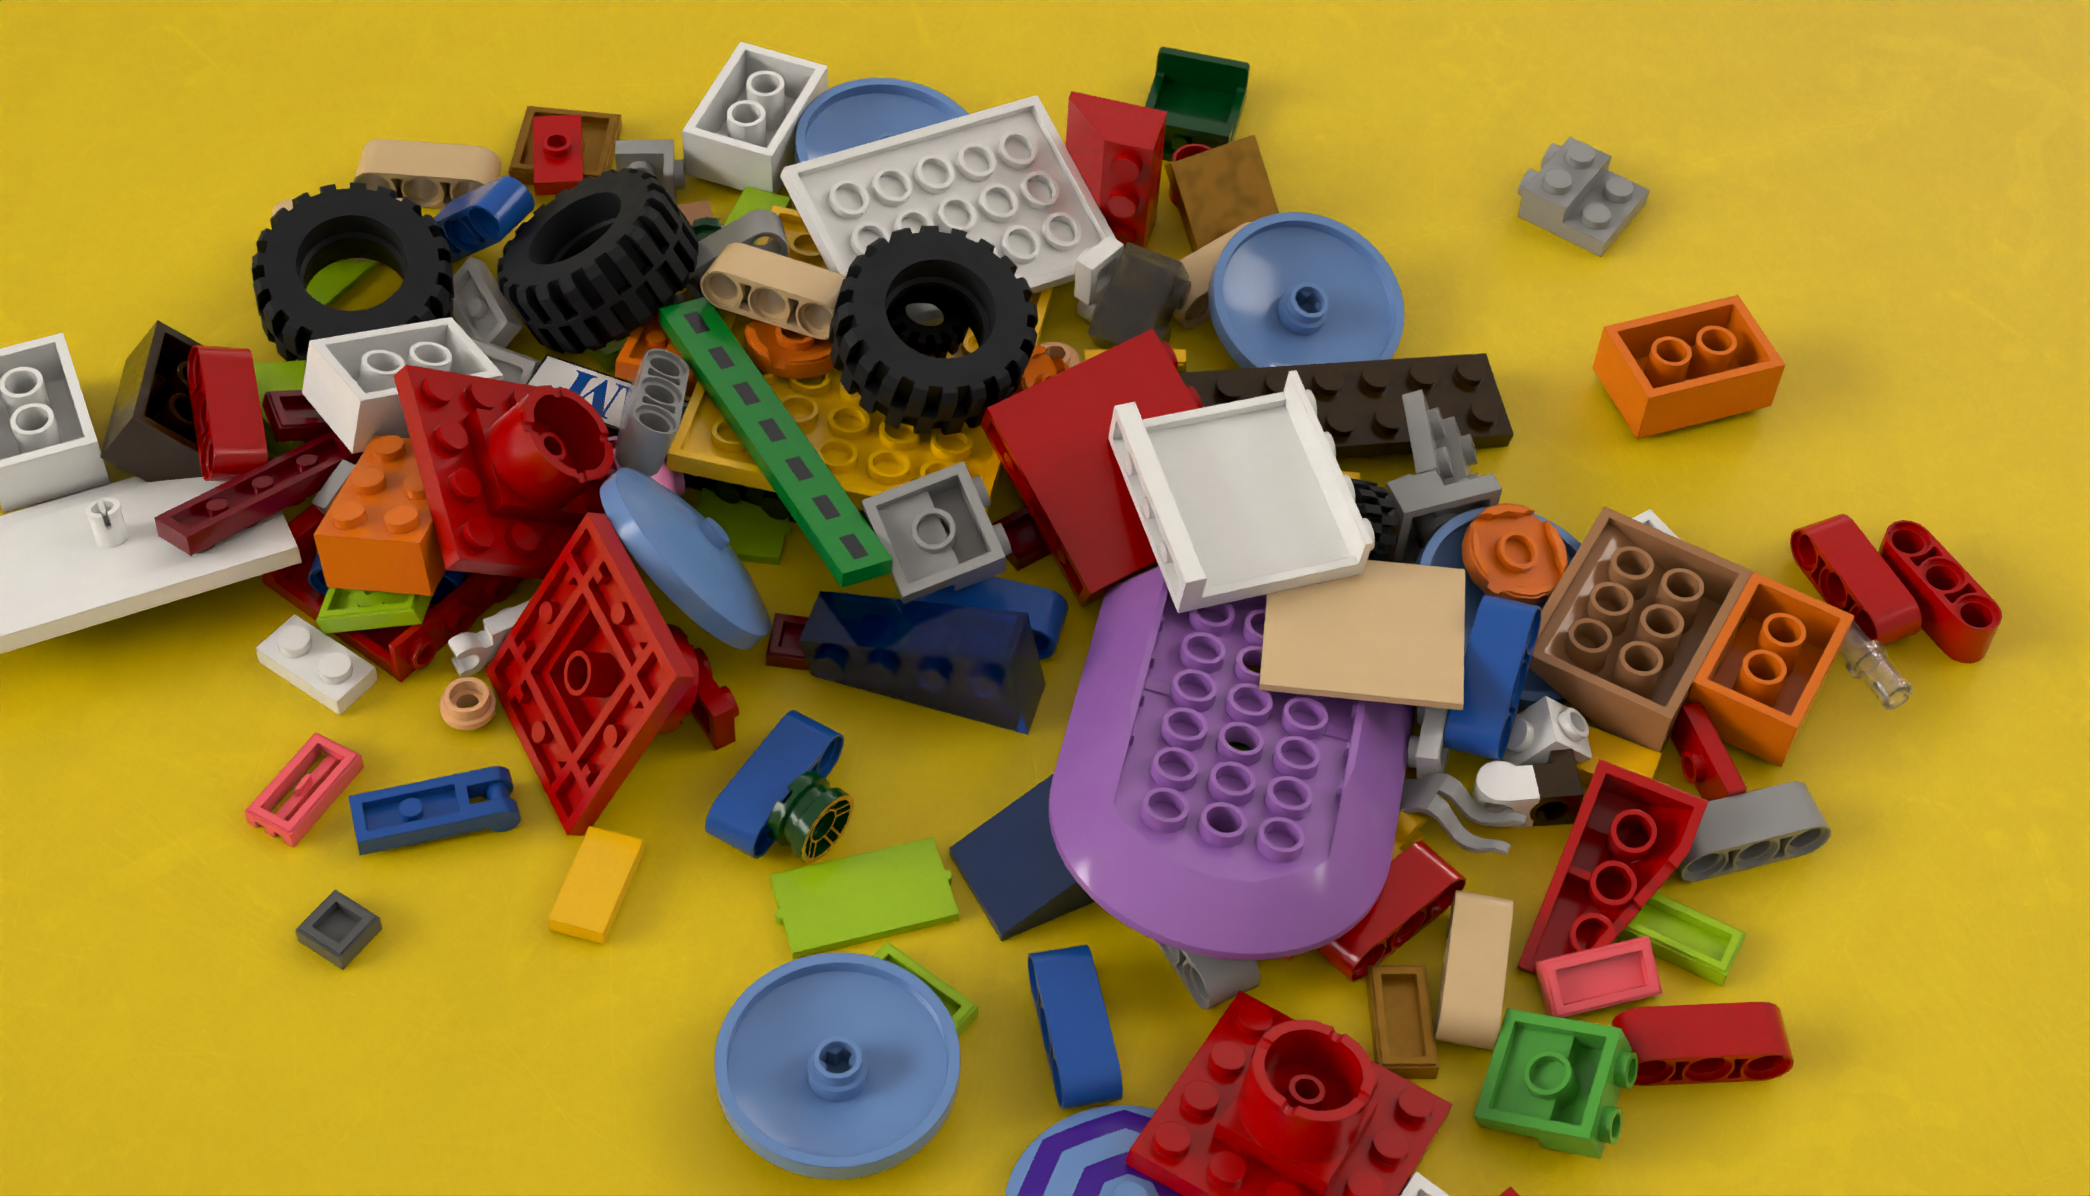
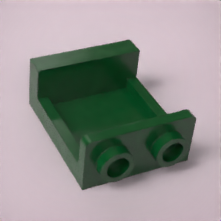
[1145,47,1250,162]

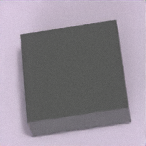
[295,890,383,970]

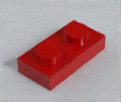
[687,640,739,750]

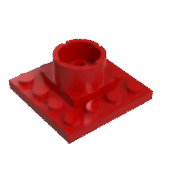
[394,365,616,580]
[485,512,699,836]
[1125,991,1453,1196]

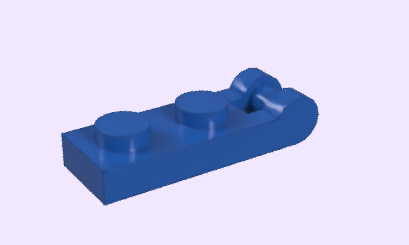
[349,766,521,855]

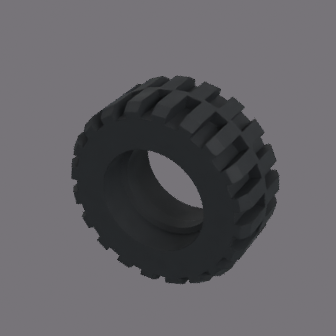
[497,168,699,354]
[252,182,454,361]
[829,226,1038,435]

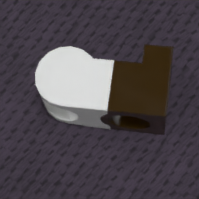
[1471,749,1584,828]

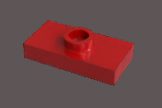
[533,115,584,196]
[1671,702,1747,801]

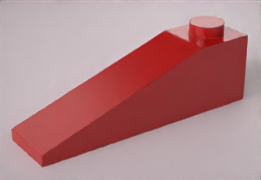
[1517,759,1709,976]

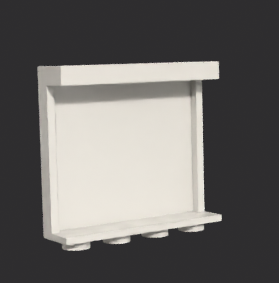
[1108,370,1375,613]

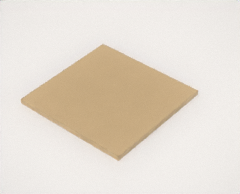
[1259,560,1465,710]

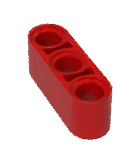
[187,345,268,482]
[1790,514,1922,650]
[1878,520,2002,664]
[1316,841,1466,982]
[1612,1002,1794,1086]

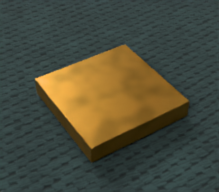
[509,106,622,185]
[1164,135,1279,253]

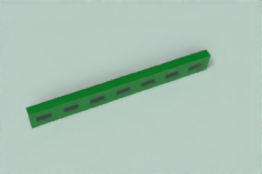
[659,297,893,588]

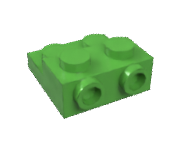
[1473,1008,1638,1159]

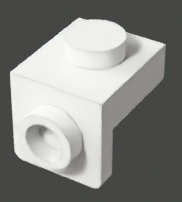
[1503,696,1592,766]

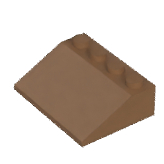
[1529,507,1753,753]

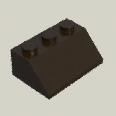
[100,320,202,482]

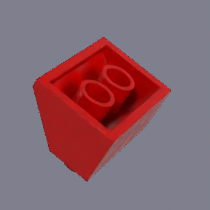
[1066,91,1167,258]

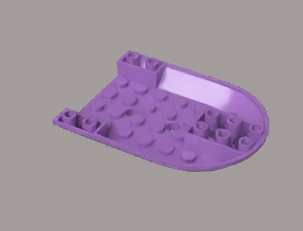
[1048,566,1416,960]

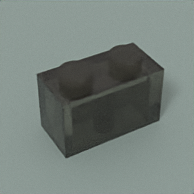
[1087,242,1191,349]

